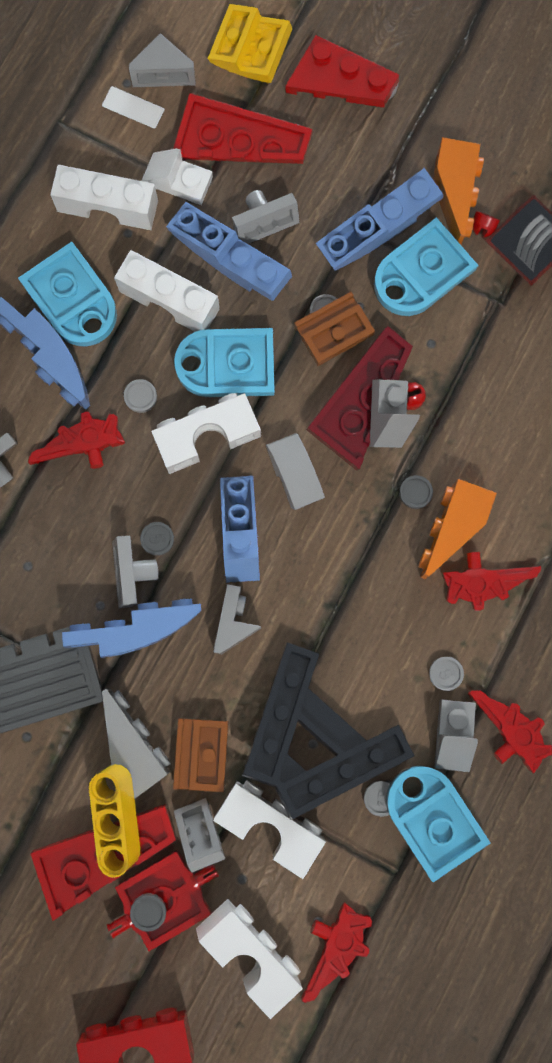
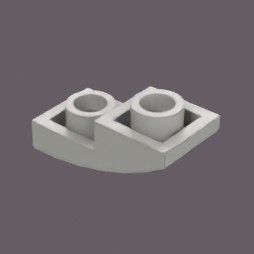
[266,433,325,510]

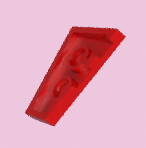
[285,35,399,108]

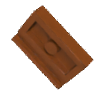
[294,292,375,366]
[173,718,229,792]

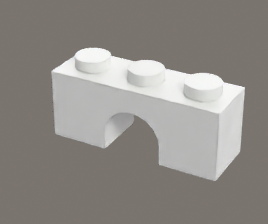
[51,165,158,230]
[114,250,220,332]
[151,393,261,474]
[213,780,326,879]
[196,899,303,1019]

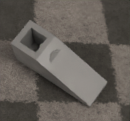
[102,689,170,799]

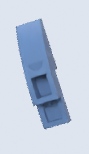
[316,168,443,271]
[166,202,292,301]
[0,297,90,410]
[62,599,201,658]

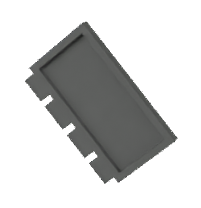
[0,624,103,734]

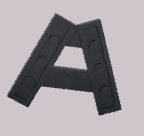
[242,642,415,820]

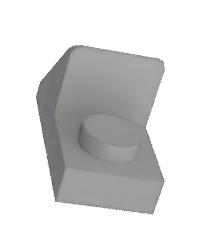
[370,379,420,448]
[213,584,261,655]
[434,699,478,772]

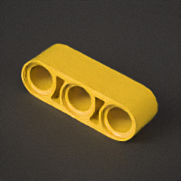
[89,764,140,878]

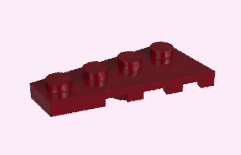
[306,326,413,471]

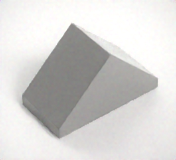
[129,33,196,87]

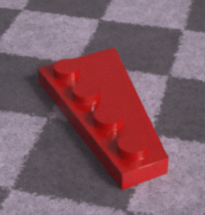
[173,93,313,164]
[30,804,177,921]

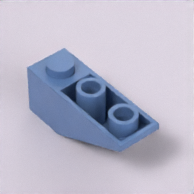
[220,476,260,583]

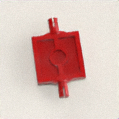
[107,850,219,951]

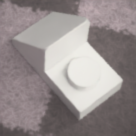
[142,148,213,205]

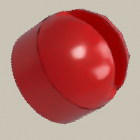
[472,211,500,238]
[407,382,426,410]

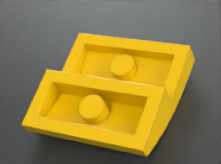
[208,4,292,83]

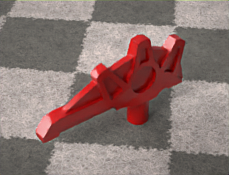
[28,412,125,469]
[442,552,542,611]
[468,690,552,774]
[301,902,372,1003]

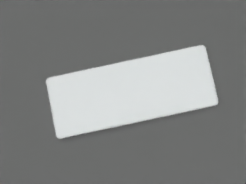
[102,86,165,129]

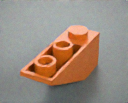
[433,137,484,245]
[418,479,497,579]

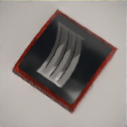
[486,195,552,287]

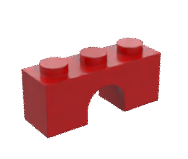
[76,1007,194,1063]

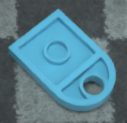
[374,217,478,316]
[18,242,117,346]
[174,328,275,397]
[386,766,490,882]

